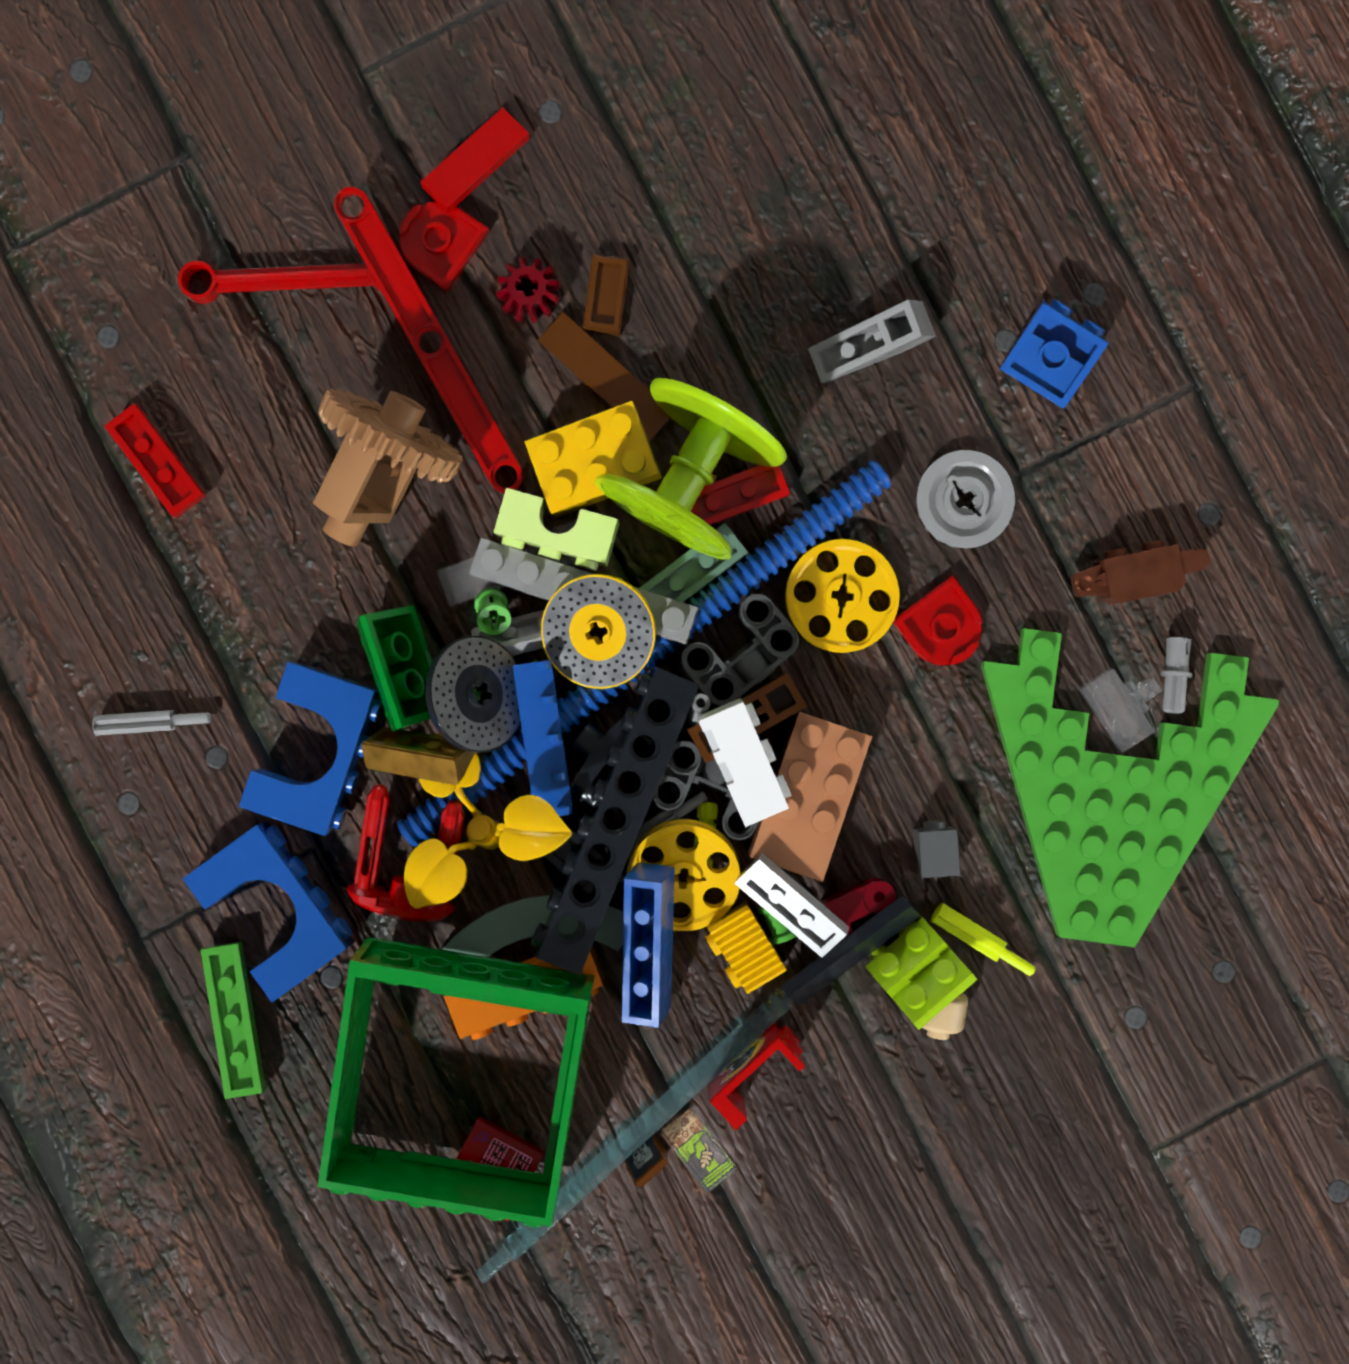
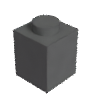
[913,820,960,878]

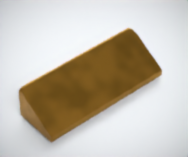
[361,727,475,785]

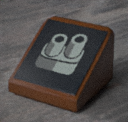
[623,1132,668,1188]

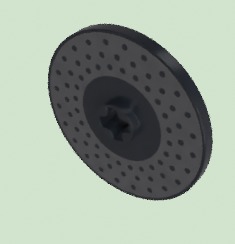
[425,636,521,753]

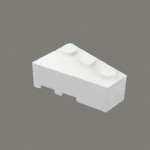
[698,698,792,827]

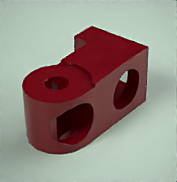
[820,877,896,937]

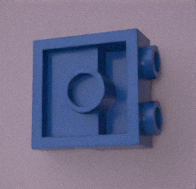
[1000,298,1109,409]

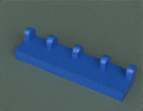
[512,660,573,816]

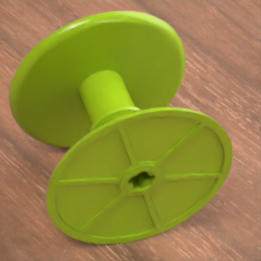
[595,378,787,560]

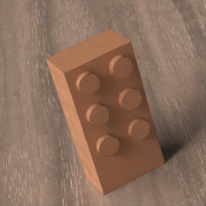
[748,711,872,882]

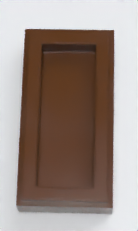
[582,254,630,336]

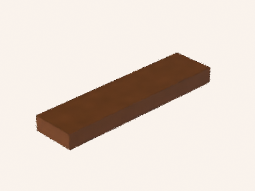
[538,312,672,442]

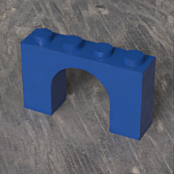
[239,662,383,836]
[183,821,354,1002]

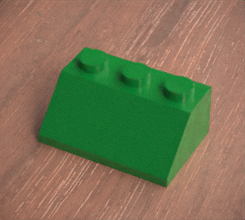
[356,605,432,732]

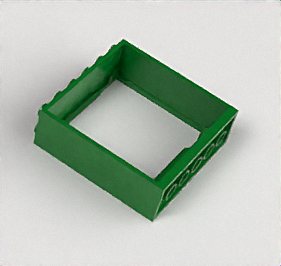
[317,937,595,1228]

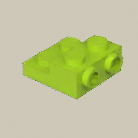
[865,917,978,1030]

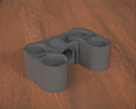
[681,594,799,706]
[653,739,758,840]

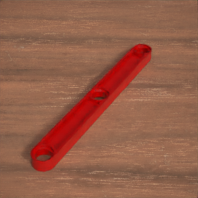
[334,187,524,493]

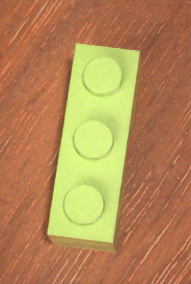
[494,488,619,571]

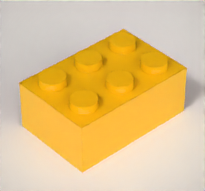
[524,401,662,517]

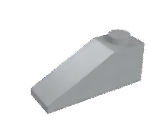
[808,299,936,383]

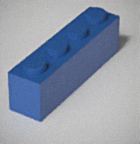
[622,862,675,1028]

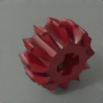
[496,256,561,323]

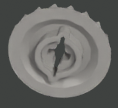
[916,450,1015,549]

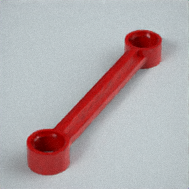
[178,261,382,304]

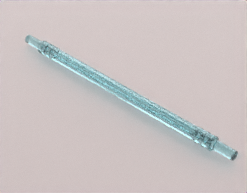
[476,988,793,1283]

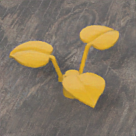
[404,733,572,909]

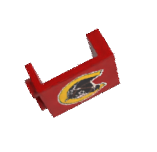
[708,1021,805,1130]

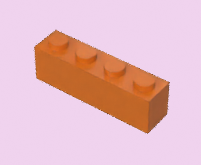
[444,946,605,1040]

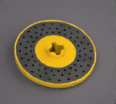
[541,574,656,689]

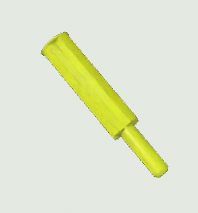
[930,902,1036,976]

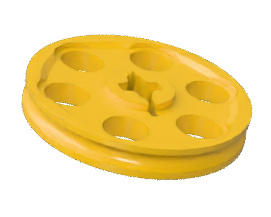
[785,539,900,653]
[627,819,740,931]

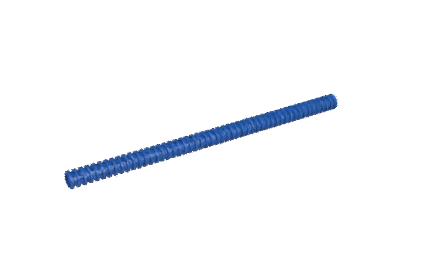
[397,460,891,847]

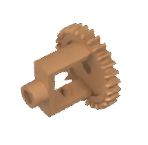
[313,388,463,547]

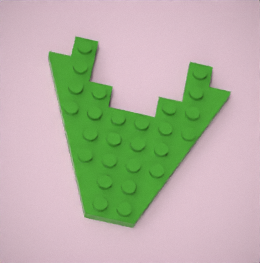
[981,628,1279,947]

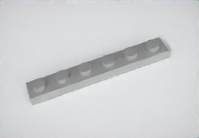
[469,538,699,645]

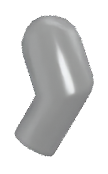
[687,693,710,727]

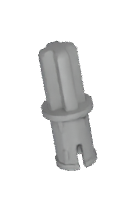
[1161,637,1192,714]

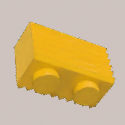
[705,901,787,994]

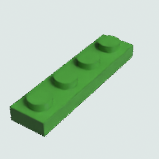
[201,941,266,1099]

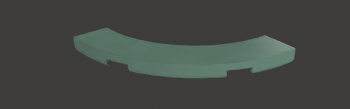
[442,895,624,957]

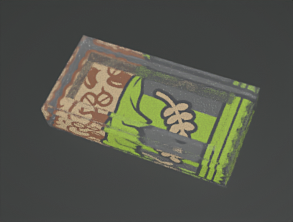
[661,1108,737,1194]

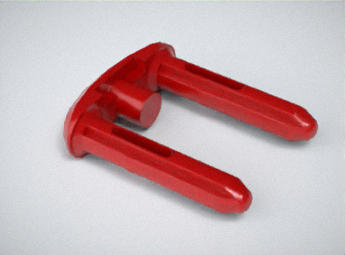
[347,784,465,921]

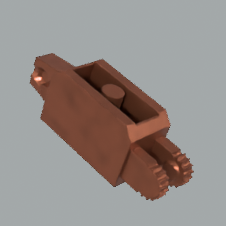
[1070,540,1211,605]

